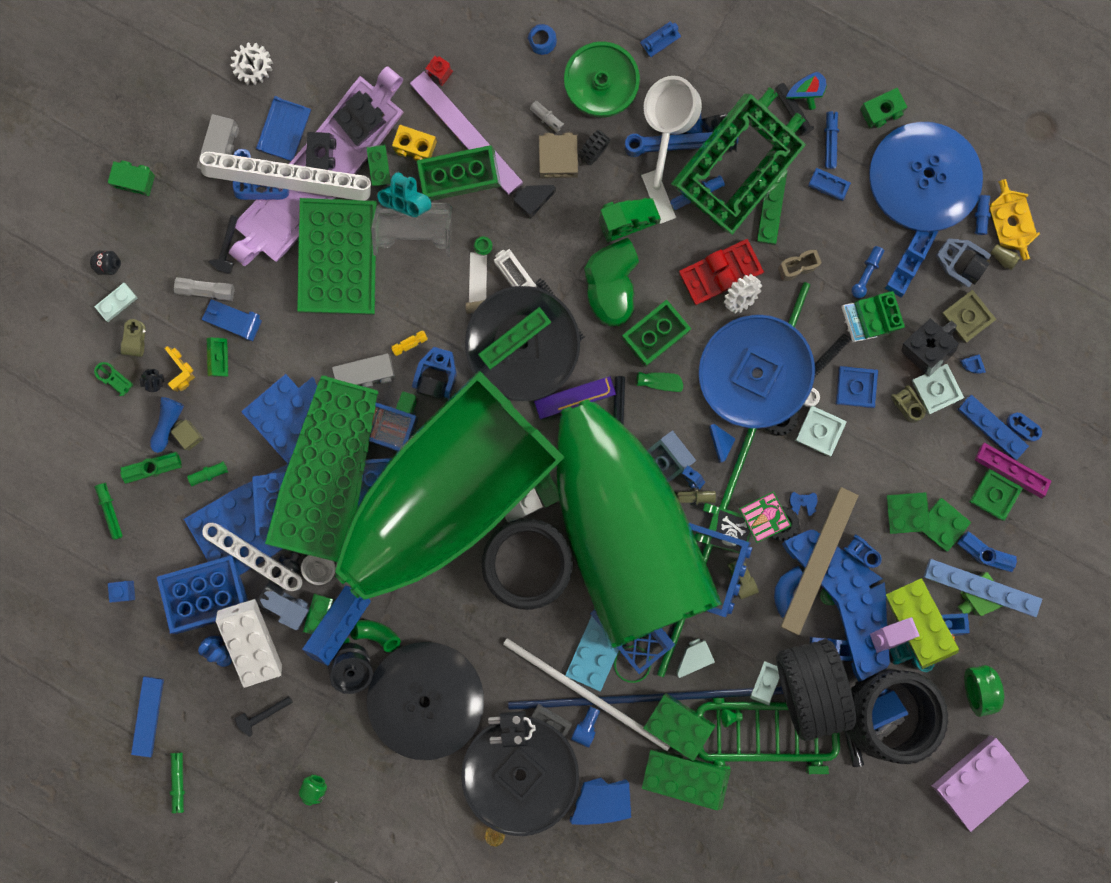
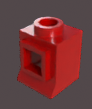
[425,56,453,86]

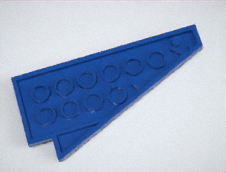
[241,374,317,465]

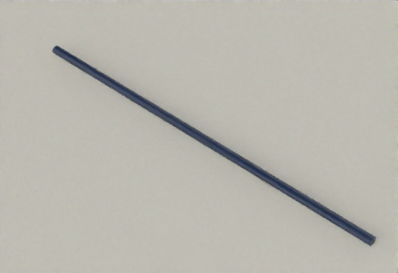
[508,686,783,710]

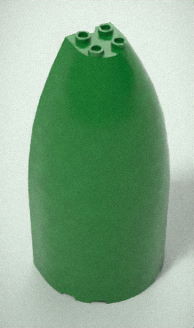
[335,371,564,600]
[556,399,722,649]

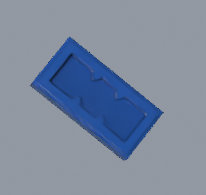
[808,168,851,201]

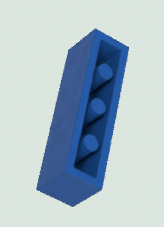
[302,586,371,666]

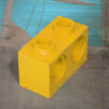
[392,125,437,161]

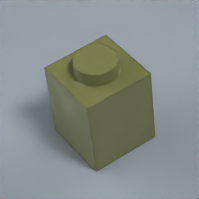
[171,419,204,451]

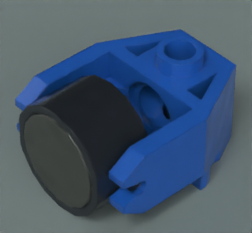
[412,347,457,400]

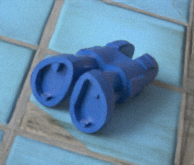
[198,636,233,667]

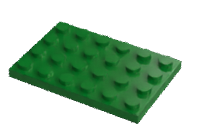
[297,198,377,315]

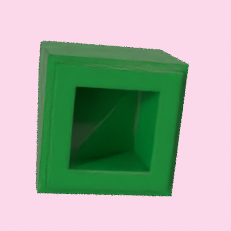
[396,392,418,414]

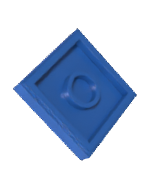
[836,366,878,408]

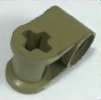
[121,319,146,357]
[891,385,925,423]

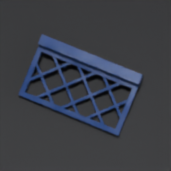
[590,610,675,674]

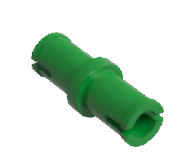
[187,461,228,487]

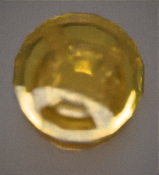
[485,827,505,847]

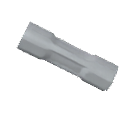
[174,277,235,301]

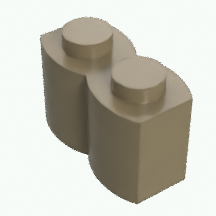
[778,250,822,281]

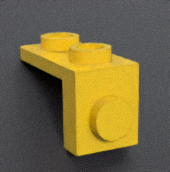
[164,346,195,392]

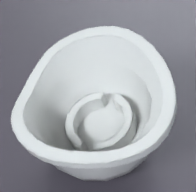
[301,555,335,585]

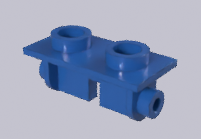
[640,21,681,57]

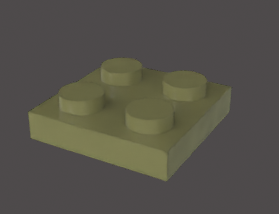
[941,290,996,343]

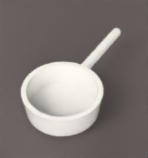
[644,76,702,190]

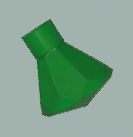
[721,709,743,727]

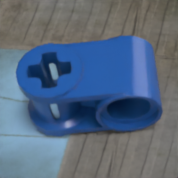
[843,534,882,568]

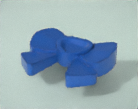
[789,492,817,516]

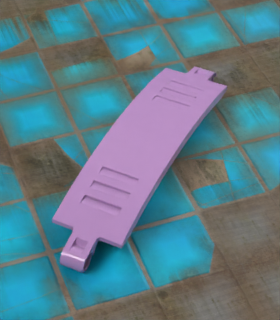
[229,66,404,266]

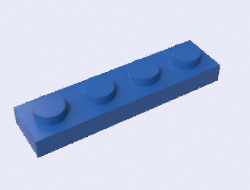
[957,395,1029,460]

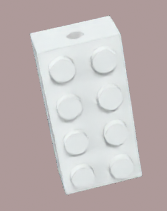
[216,599,282,688]

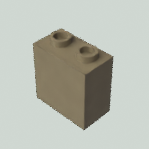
[539,133,578,178]

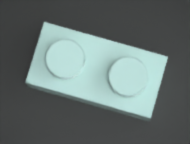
[94,283,137,322]
[751,661,779,705]

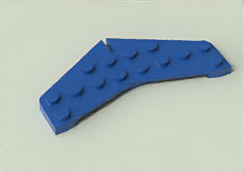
[782,530,890,682]

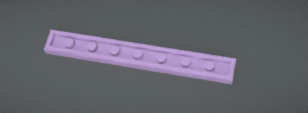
[410,72,523,195]

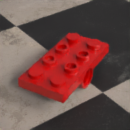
[679,239,764,306]

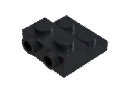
[333,90,386,147]

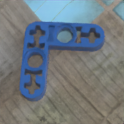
[233,149,290,200]

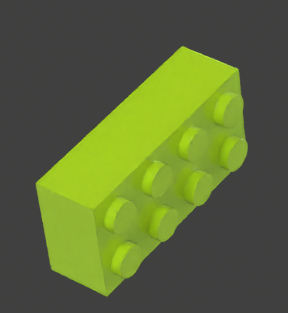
[886,578,959,669]

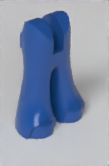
[150,397,184,453]

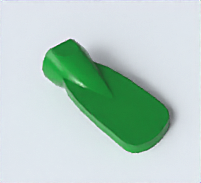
[636,372,683,392]

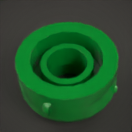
[964,665,1005,717]

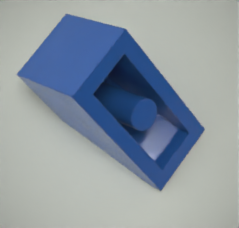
[941,613,970,637]

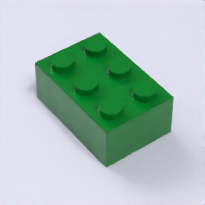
[621,300,691,368]
[643,693,716,761]

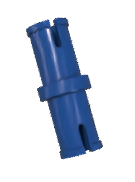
[975,195,991,235]

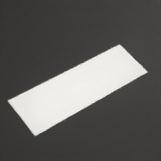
[641,170,676,224]
[469,253,487,302]

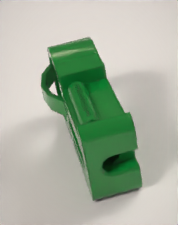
[94,362,133,396]

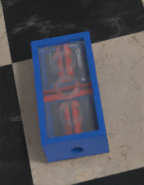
[369,403,418,451]

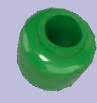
[298,775,327,806]

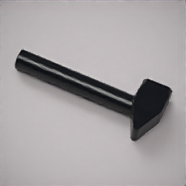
[209,215,238,274]
[234,696,293,737]

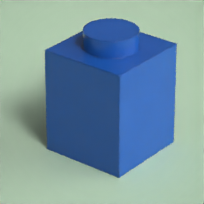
[108,581,135,603]

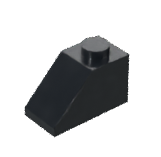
[513,185,556,219]

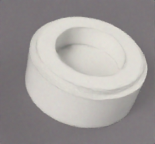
[804,388,820,407]

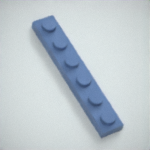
[923,559,1042,617]

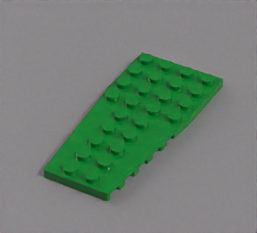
[265,375,378,562]

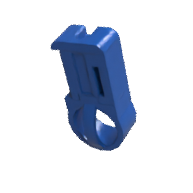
[682,465,706,490]

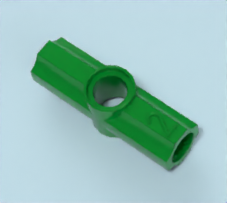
[120,452,182,484]

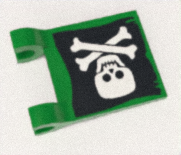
[695,503,751,554]

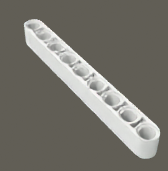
[200,152,371,201]

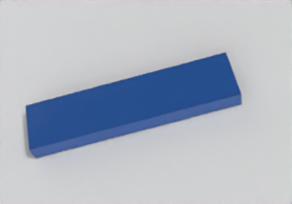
[131,677,164,757]

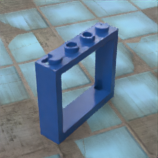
[689,523,752,617]

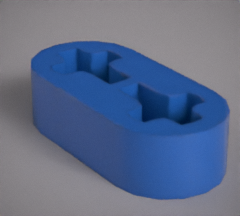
[1007,413,1042,442]

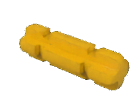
[391,331,427,356]

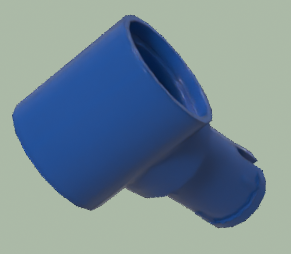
[571,707,600,748]

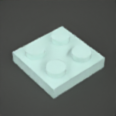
[912,364,964,415]
[795,406,847,457]

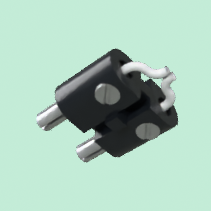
[488,711,536,747]

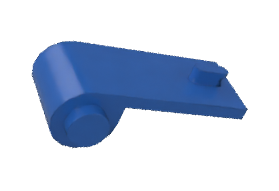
[202,299,262,342]

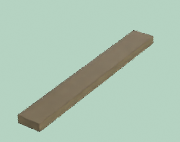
[780,487,859,636]

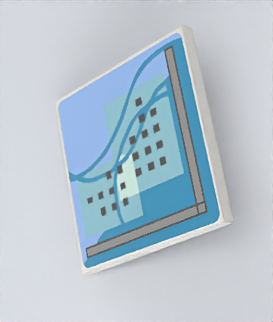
[841,303,877,342]

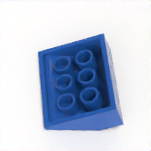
[157,555,248,634]

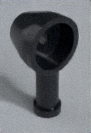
[701,113,728,133]

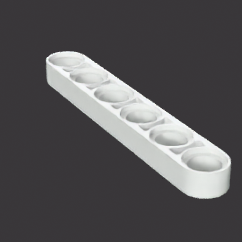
[203,523,302,591]

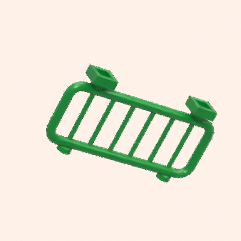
[696,698,840,774]

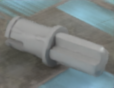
[530,101,564,133]

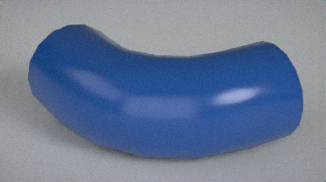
[774,566,803,618]

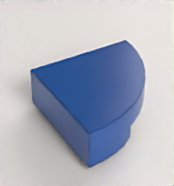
[960,354,986,374]

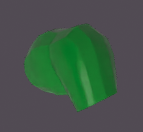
[584,237,639,327]

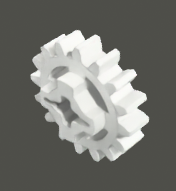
[230,43,273,85]
[724,274,762,313]

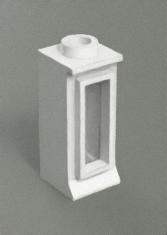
[494,249,536,287]

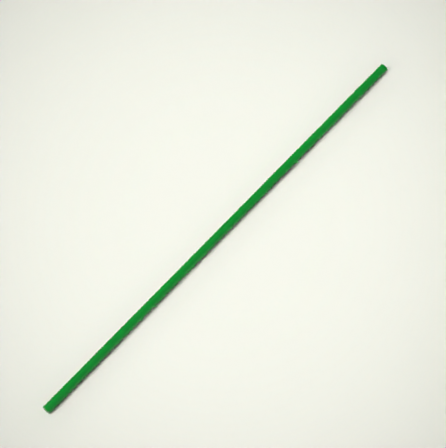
[657,282,811,678]

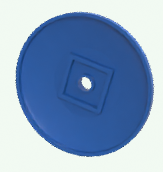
[869,122,983,232]
[699,315,815,429]

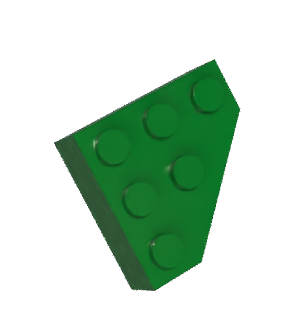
[599,198,661,243]

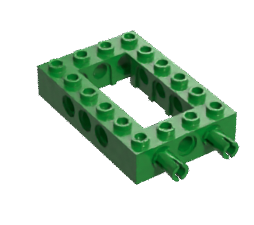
[671,87,806,235]

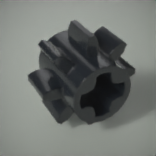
[139,369,165,392]

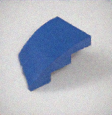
[570,778,631,825]

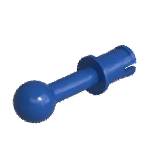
[851,246,885,299]

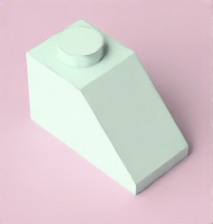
[676,638,715,678]

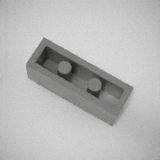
[196,114,239,173]
[332,353,395,388]

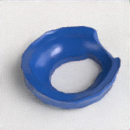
[527,24,557,55]

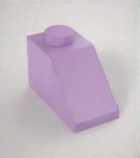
[870,617,919,652]

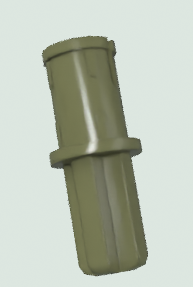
[677,489,716,505]

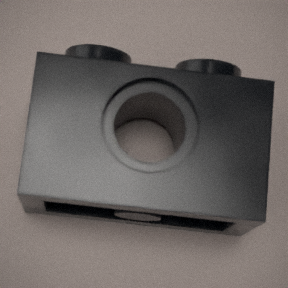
[306,132,337,171]

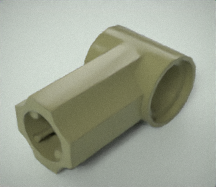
[727,560,759,600]

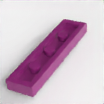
[975,443,1051,499]

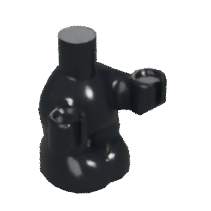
[275,552,302,585]

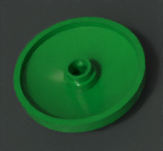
[564,42,640,118]

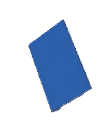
[256,96,311,161]

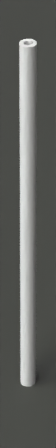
[503,638,670,751]

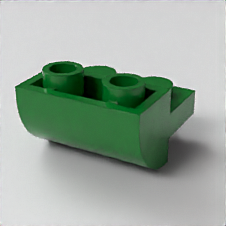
[854,291,905,339]

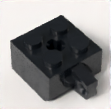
[901,318,959,377]

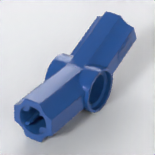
[957,531,1017,572]

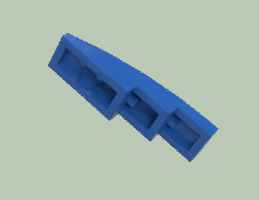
[885,231,938,298]

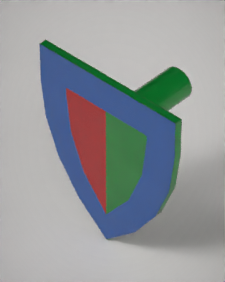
[786,72,827,110]

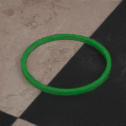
[614,646,651,683]

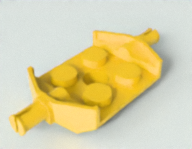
[989,179,1040,261]

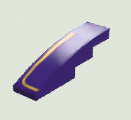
[534,377,616,419]

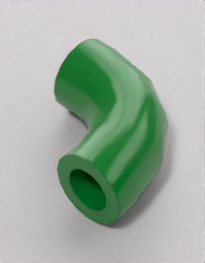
[350,620,401,652]

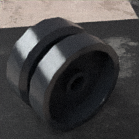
[328,643,373,694]

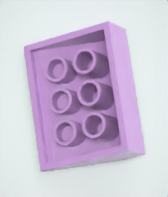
[932,735,1029,832]

